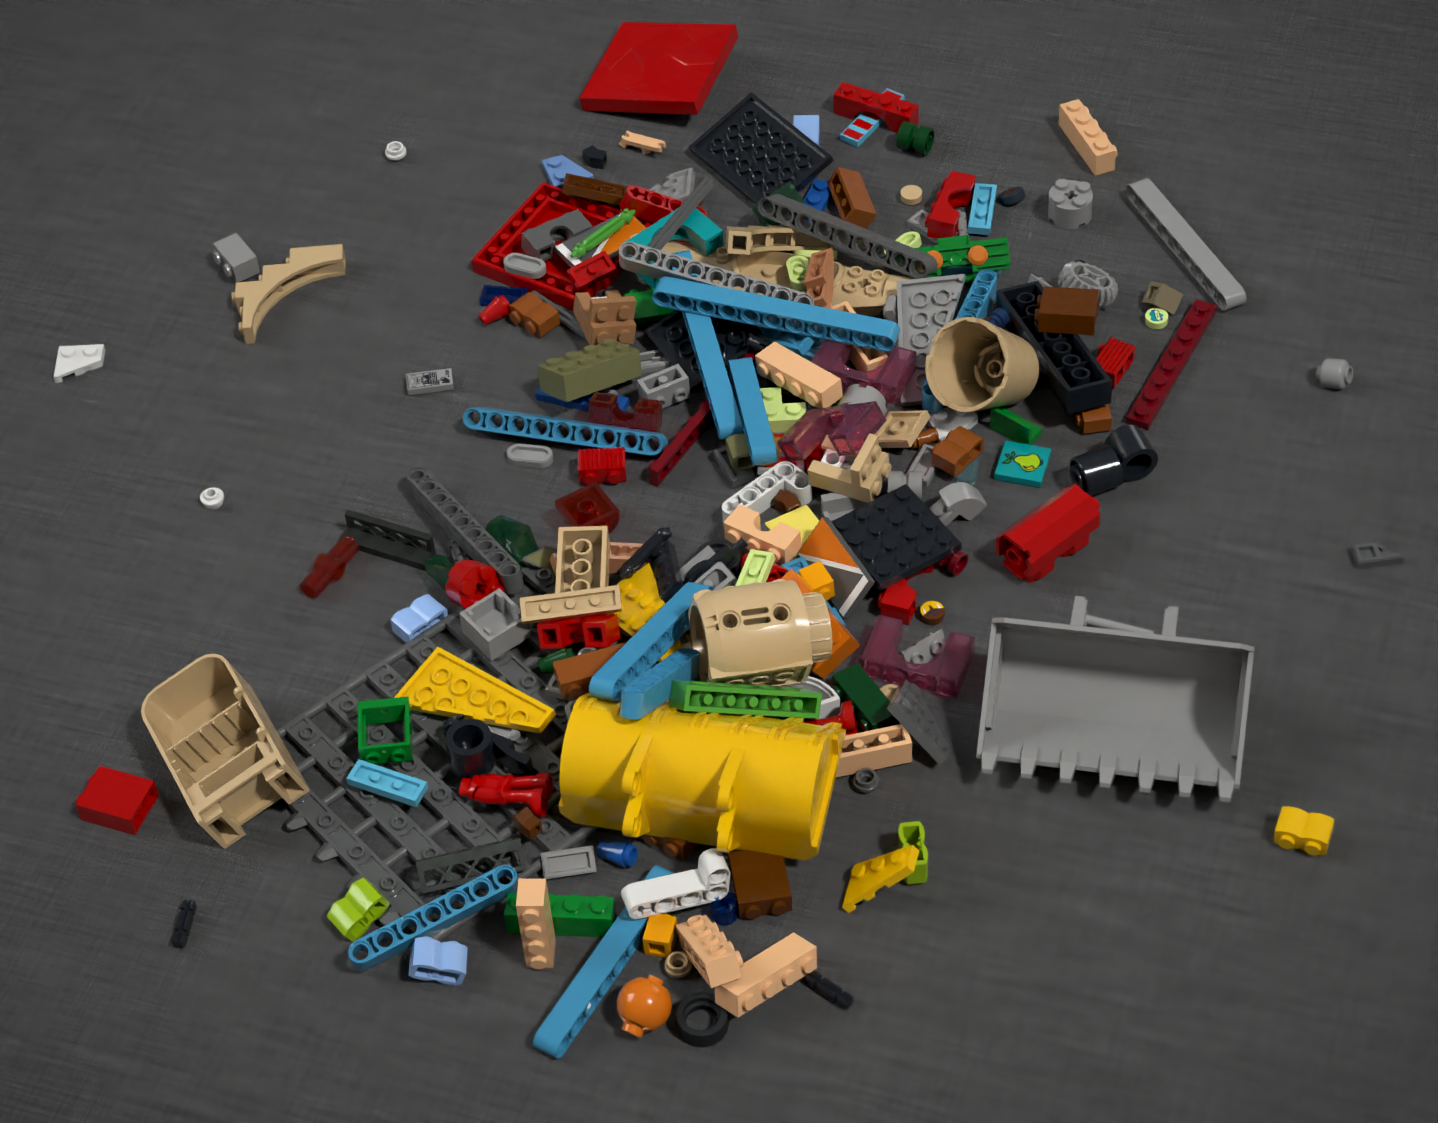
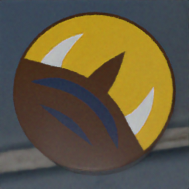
[920,601,945,625]

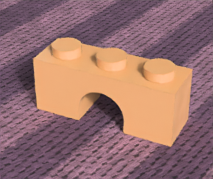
[723,504,801,564]

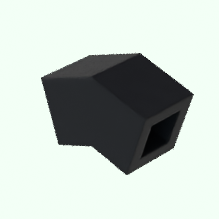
[582,145,607,169]

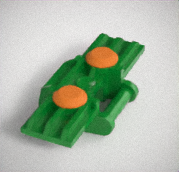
[902,235,1011,283]

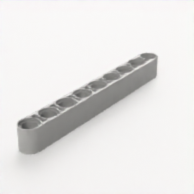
[1126,178,1246,311]
[619,242,814,305]

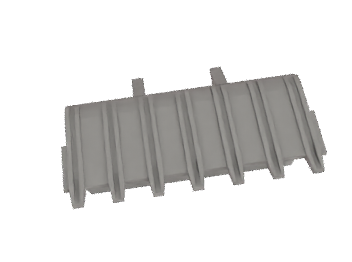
[976,596,1254,802]

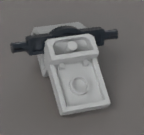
[680,537,748,590]

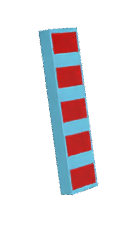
[840,88,905,148]

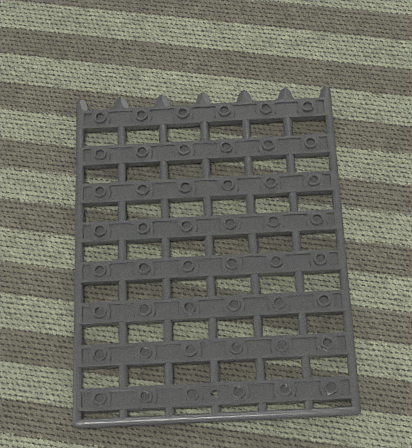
[276,564,659,942]

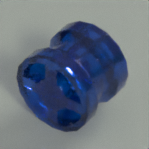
[710,892,738,926]

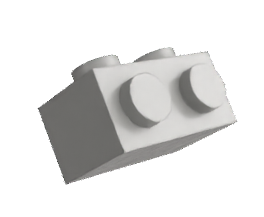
[213,233,260,283]
[637,364,690,414]

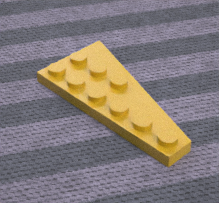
[608,563,683,662]
[394,647,556,734]

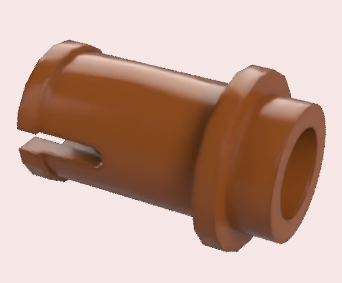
[910,427,939,450]

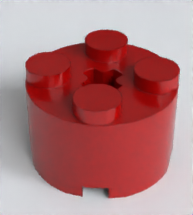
[445,559,504,609]

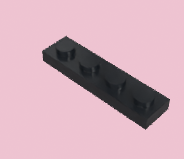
[651,540,684,603]

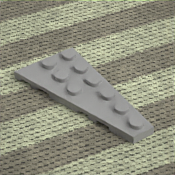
[897,274,966,407]

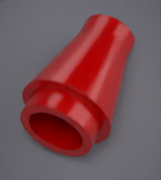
[478,295,510,326]

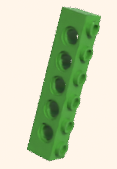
[669,680,822,719]

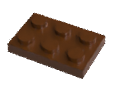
[562,173,628,208]

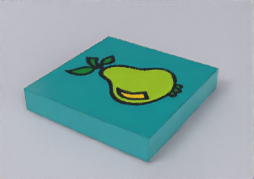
[994,440,1051,488]

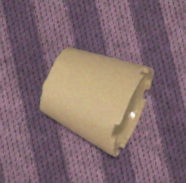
[925,317,1039,412]

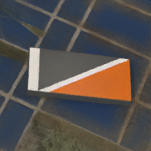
[555,213,647,267]
[798,517,875,618]

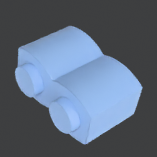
[391,594,448,643]
[408,936,467,985]

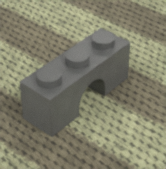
[521,209,592,261]

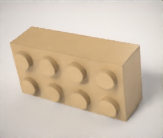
[555,526,610,615]

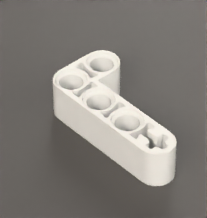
[722,461,813,526]
[621,848,730,919]

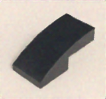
[491,732,533,776]

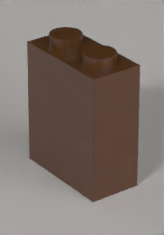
[1034,286,1099,335]
[728,850,792,919]

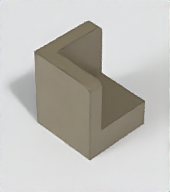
[1142,282,1183,314]

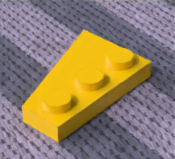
[842,845,919,913]

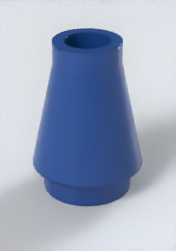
[597,842,638,868]

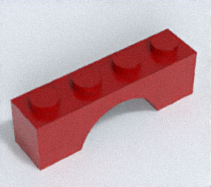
[833,82,919,134]
[925,170,976,239]
[878,563,936,626]

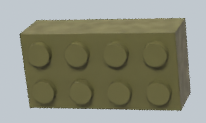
[537,339,642,402]

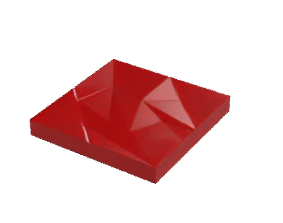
[579,22,739,115]
[471,182,653,311]

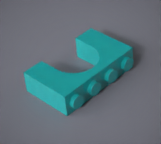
[620,208,724,290]

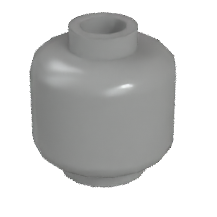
[1316,358,1353,389]

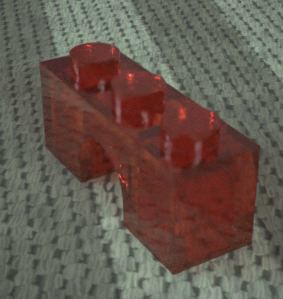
[589,392,663,432]

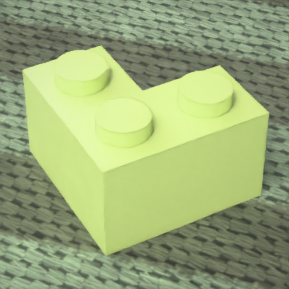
[760,387,808,439]

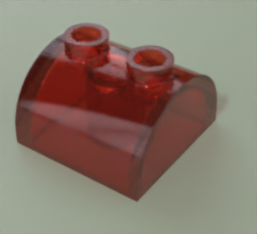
[554,481,620,534]

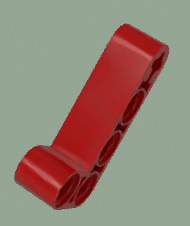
[620,185,707,243]

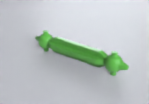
[570,209,635,259]

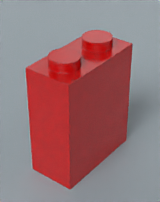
[75,766,159,835]

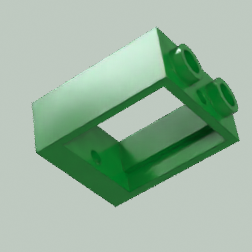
[358,696,413,765]

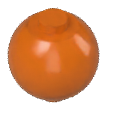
[617,974,672,1038]

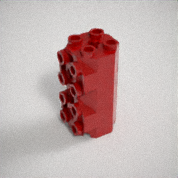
[996,484,1100,582]

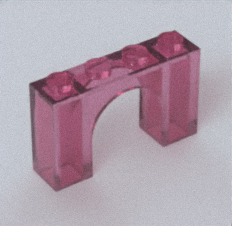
[811,339,917,404]
[777,401,887,462]
[861,615,975,698]

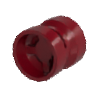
[935,551,968,576]

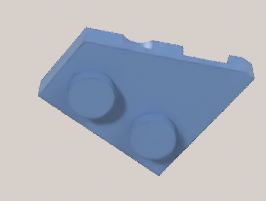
[542,155,594,189]

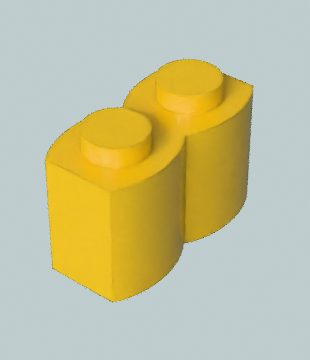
[1273,806,1335,856]

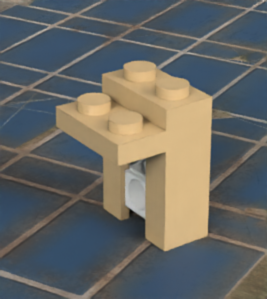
[807,433,892,503]

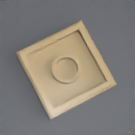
[874,410,931,448]

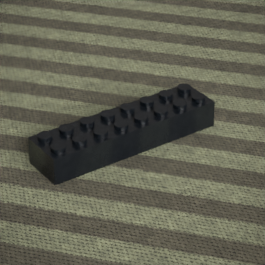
[996,281,1112,414]

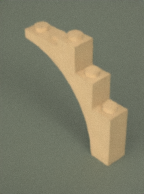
[725,225,834,255]
[232,244,346,344]

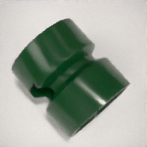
[896,121,935,155]

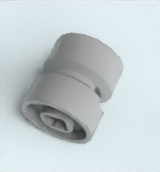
[888,471,922,499]

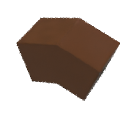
[774,489,801,514]
[510,806,543,840]

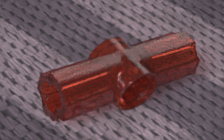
[299,536,359,599]

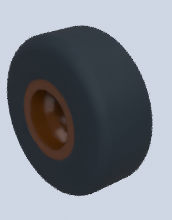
[998,186,1026,206]

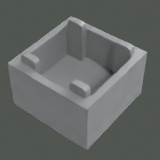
[459,588,532,661]

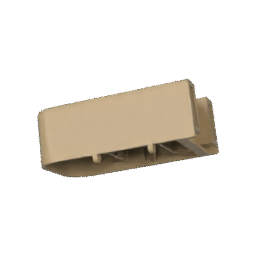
[141,653,310,849]

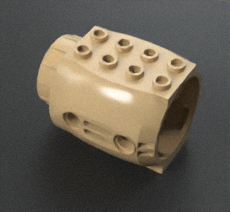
[688,579,832,687]

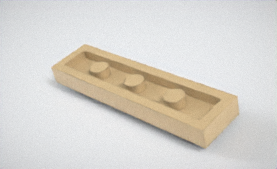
[520,585,623,624]

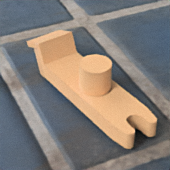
[618,131,666,154]

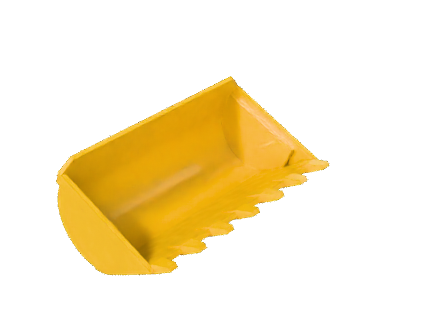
[558,693,846,861]

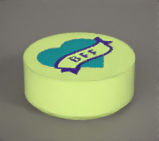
[1145,308,1168,329]

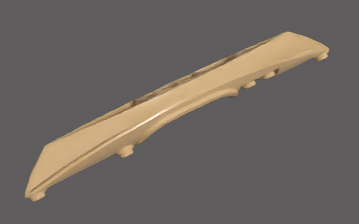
[628,234,916,316]

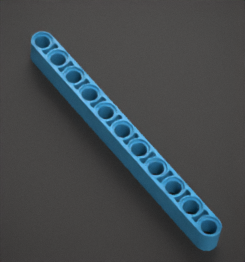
[671,250,743,440]
[652,276,900,351]

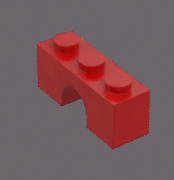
[537,614,621,649]

